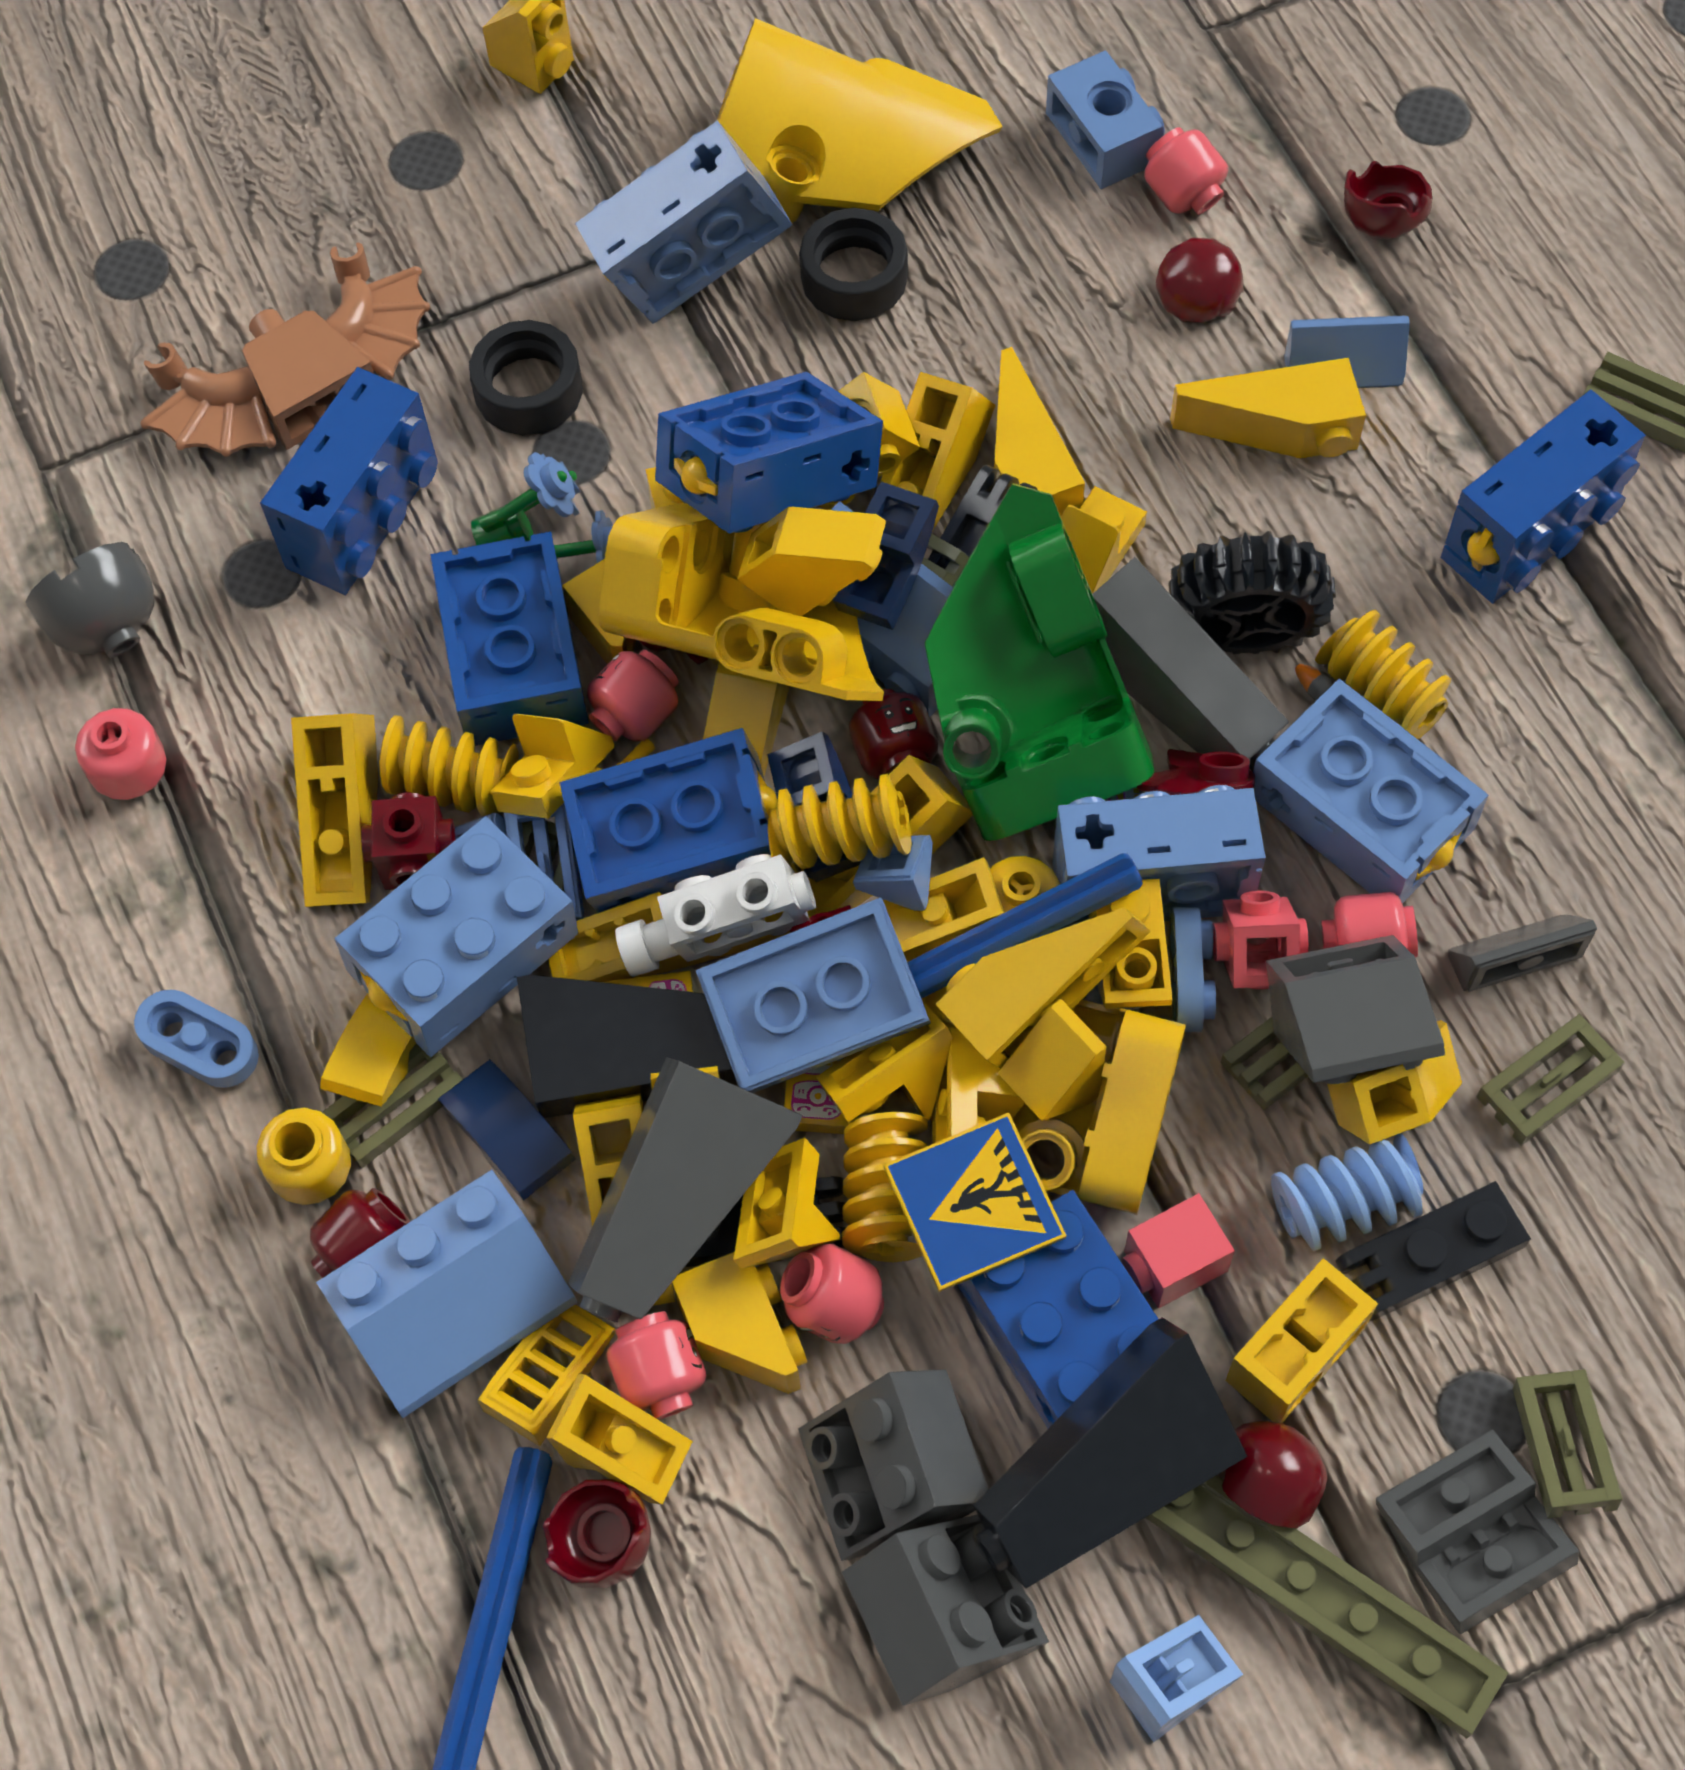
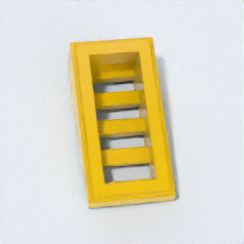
[477,1304,616,1447]

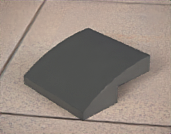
[1376,1429,1579,1635]

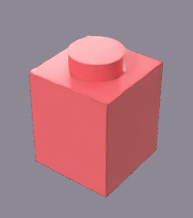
[1121,1193,1235,1309]

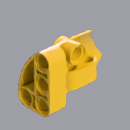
[716,18,1003,223]
[599,503,884,701]
[922,986,1186,1215]

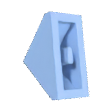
[1110,1615,1243,1743]

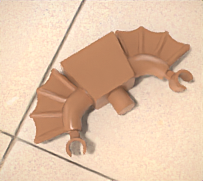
[140,242,430,457]

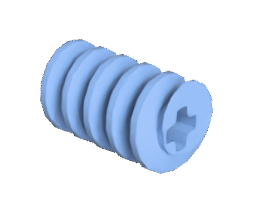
[1271,1133,1424,1251]

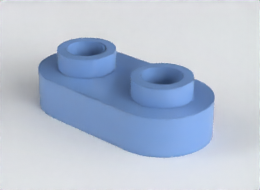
[1169,907,1216,1032]
[134,990,259,1088]

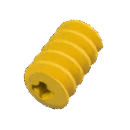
[1315,609,1451,739]
[379,715,519,816]
[768,774,912,869]
[842,1112,927,1263]

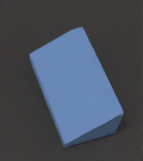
[1284,315,1410,388]

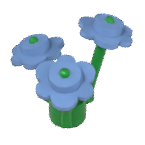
[471,452,613,563]

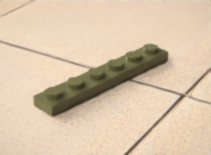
[1145,1475,1509,1739]

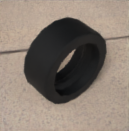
[799,208,908,321]
[469,320,583,436]

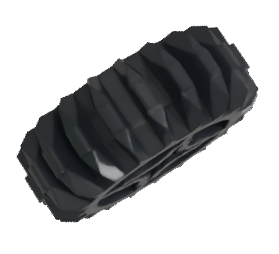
[1168,531,1336,654]

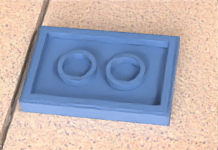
[696,897,931,1093]

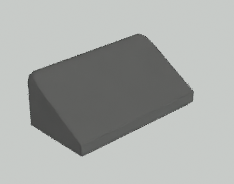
[1448,914,1597,992]

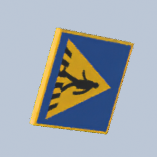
[883,1112,1067,1292]

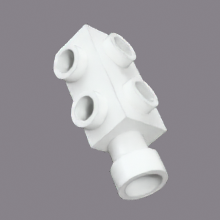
[615,854,816,977]

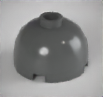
[25,542,155,657]

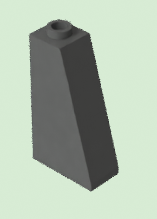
[1092,557,1289,772]
[568,1057,803,1322]

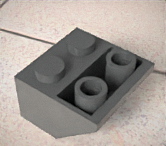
[1266,935,1445,1084]
[798,1369,988,1561]
[842,1514,1049,1706]

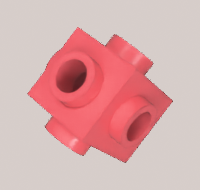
[1212,890,1309,989]

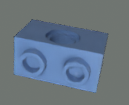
[1046,50,1165,189]

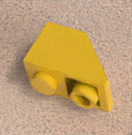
[482,0,574,94]
[737,506,886,616]
[1088,879,1173,1009]
[1327,1020,1462,1145]
[672,1252,807,1394]

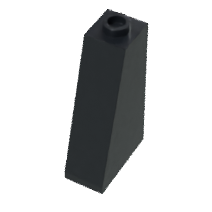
[517,975,738,1118]
[973,1317,1248,1589]

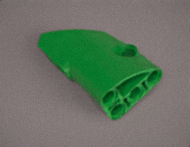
[924,483,1155,841]

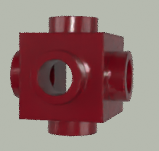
[361,792,456,890]

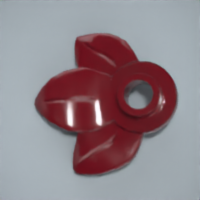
[1136,749,1256,795]

